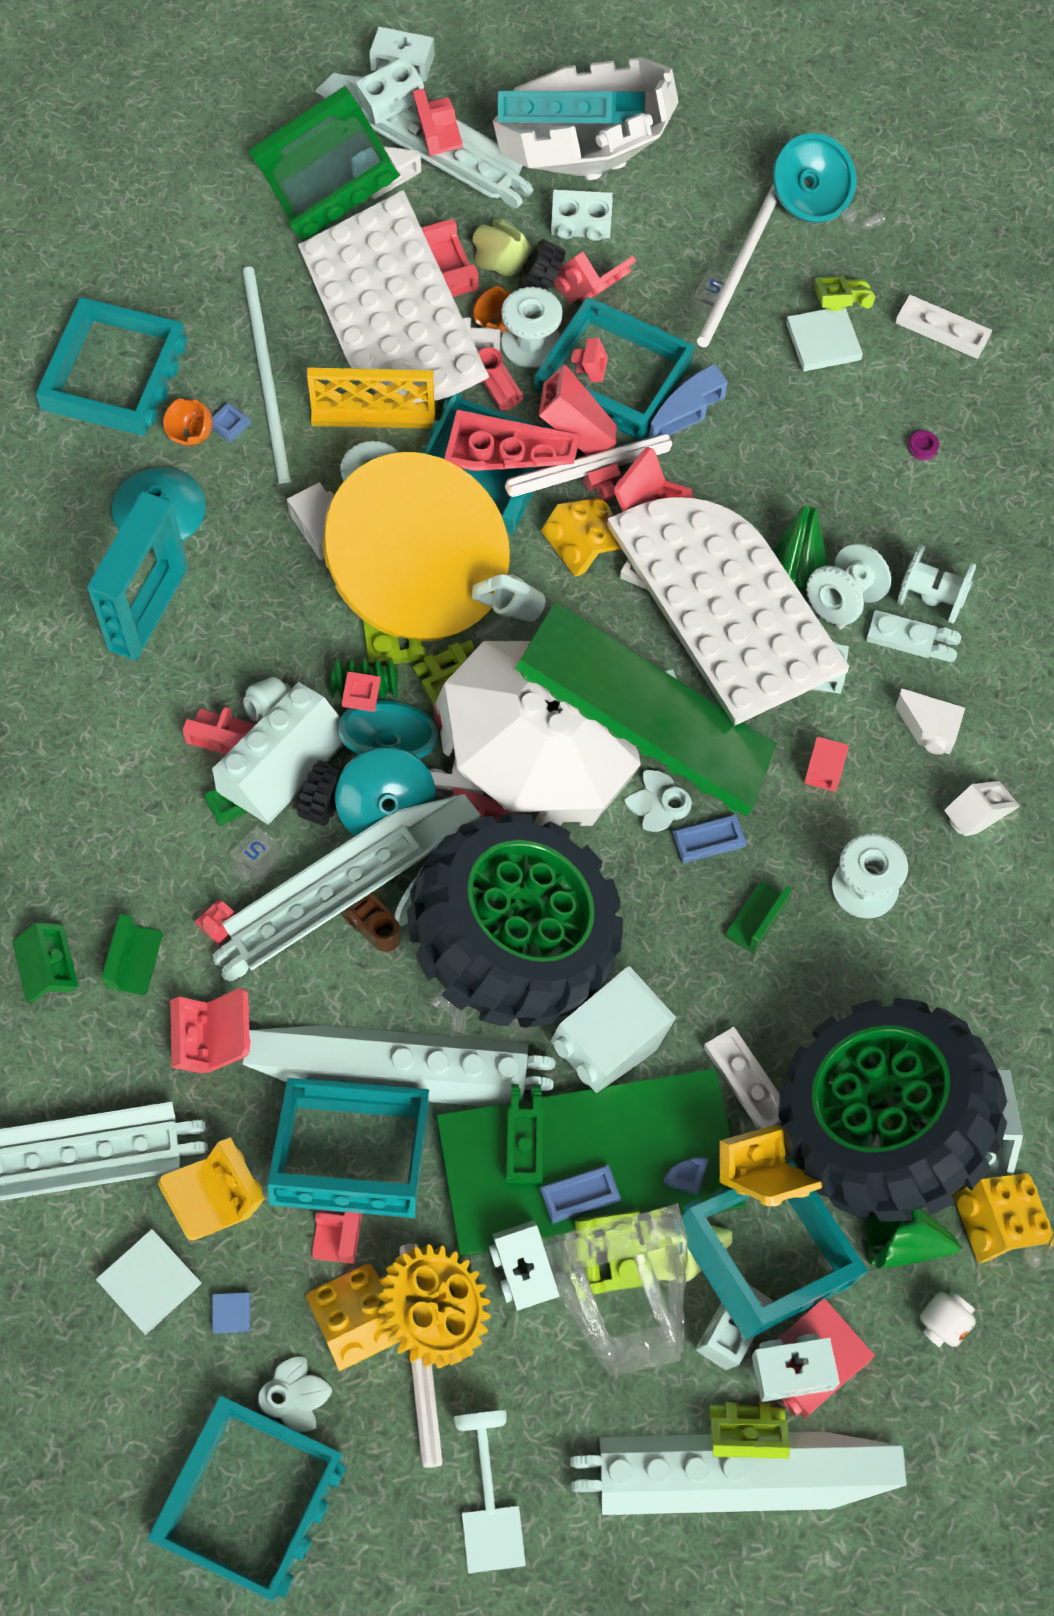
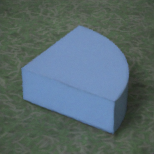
[663,1158,709,1196]

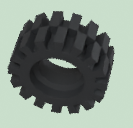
[518,238,566,291]
[297,760,343,826]

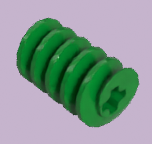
[331,657,398,699]

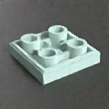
[786,307,863,372]
[96,1229,201,1335]

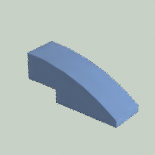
[649,364,728,438]

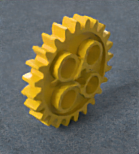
[376,1244,491,1368]

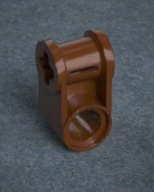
[340,892,401,952]

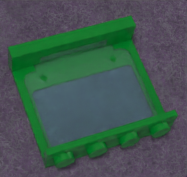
[248,85,401,240]

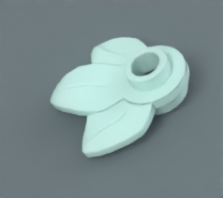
[624,770,692,832]
[258,1357,332,1433]

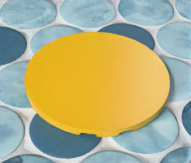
[322,452,510,641]

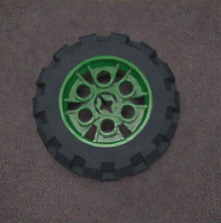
[407,813,623,1027]
[778,998,1007,1221]

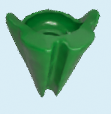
[772,506,827,589]
[866,1209,960,1269]

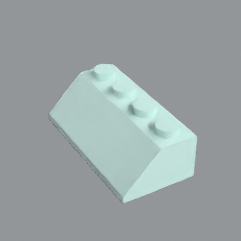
[212,682,344,825]

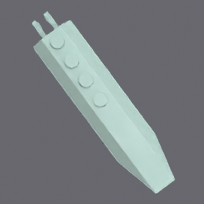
[315,73,533,209]
[213,794,481,982]
[243,1025,555,1107]
[0,1102,208,1201]
[570,1432,907,1515]

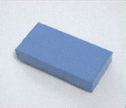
[672,814,747,864]
[540,1165,621,1224]

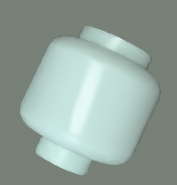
[243,677,291,722]

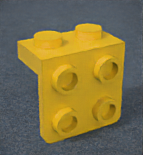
[540,498,622,577]
[720,1125,822,1206]
[158,1137,265,1240]
[953,1173,1054,1263]
[306,1264,400,1371]

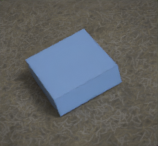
[212,403,251,443]
[212,1292,251,1334]

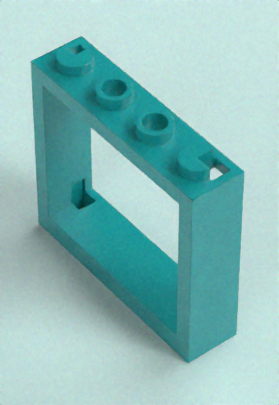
[534,296,695,440]
[36,297,189,436]
[87,491,188,661]
[268,1077,429,1218]
[674,1161,868,1340]
[148,1395,347,1603]

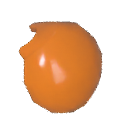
[473,286,512,333]
[163,398,213,446]

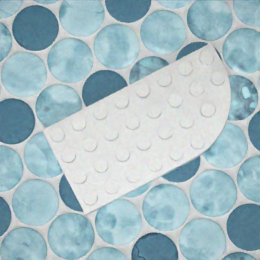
[298,190,489,403]
[607,497,849,726]

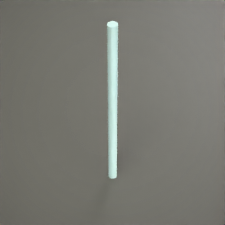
[242,267,291,484]

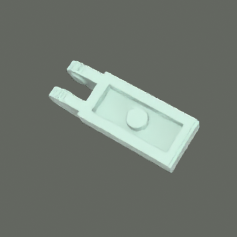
[866,610,961,662]

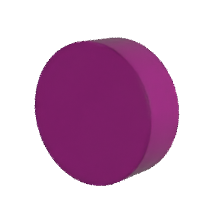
[907,430,939,460]

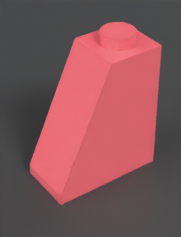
[539,364,617,456]

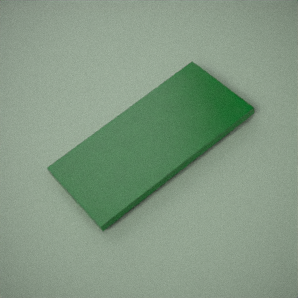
[515,601,777,816]
[437,1069,746,1257]

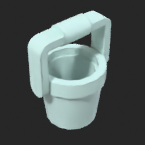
[471,574,545,622]

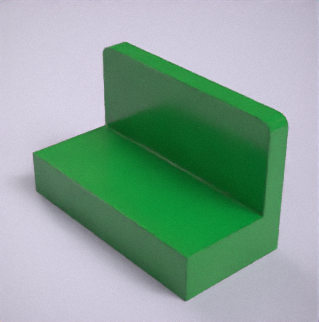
[725,881,793,954]
[101,914,163,995]
[13,922,79,1002]

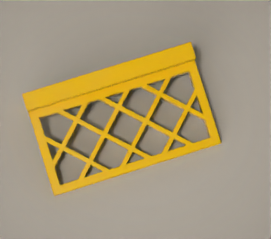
[307,368,436,429]

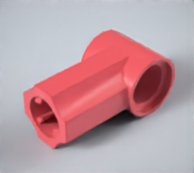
[478,347,523,410]

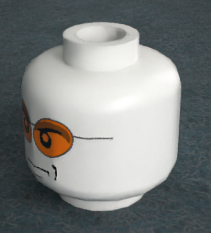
[920,1290,976,1347]

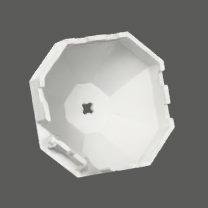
[493,57,679,180]
[436,641,641,827]

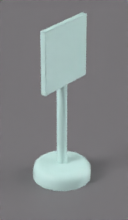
[454,1410,526,1573]

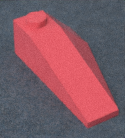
[444,410,580,471]

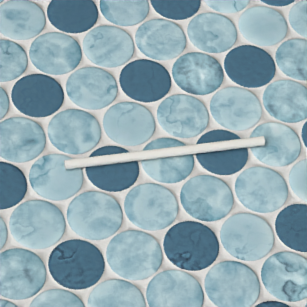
[697,184,778,347]

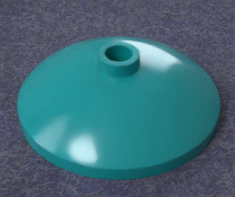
[773,133,856,223]
[111,467,206,548]
[338,700,438,759]
[335,746,436,836]

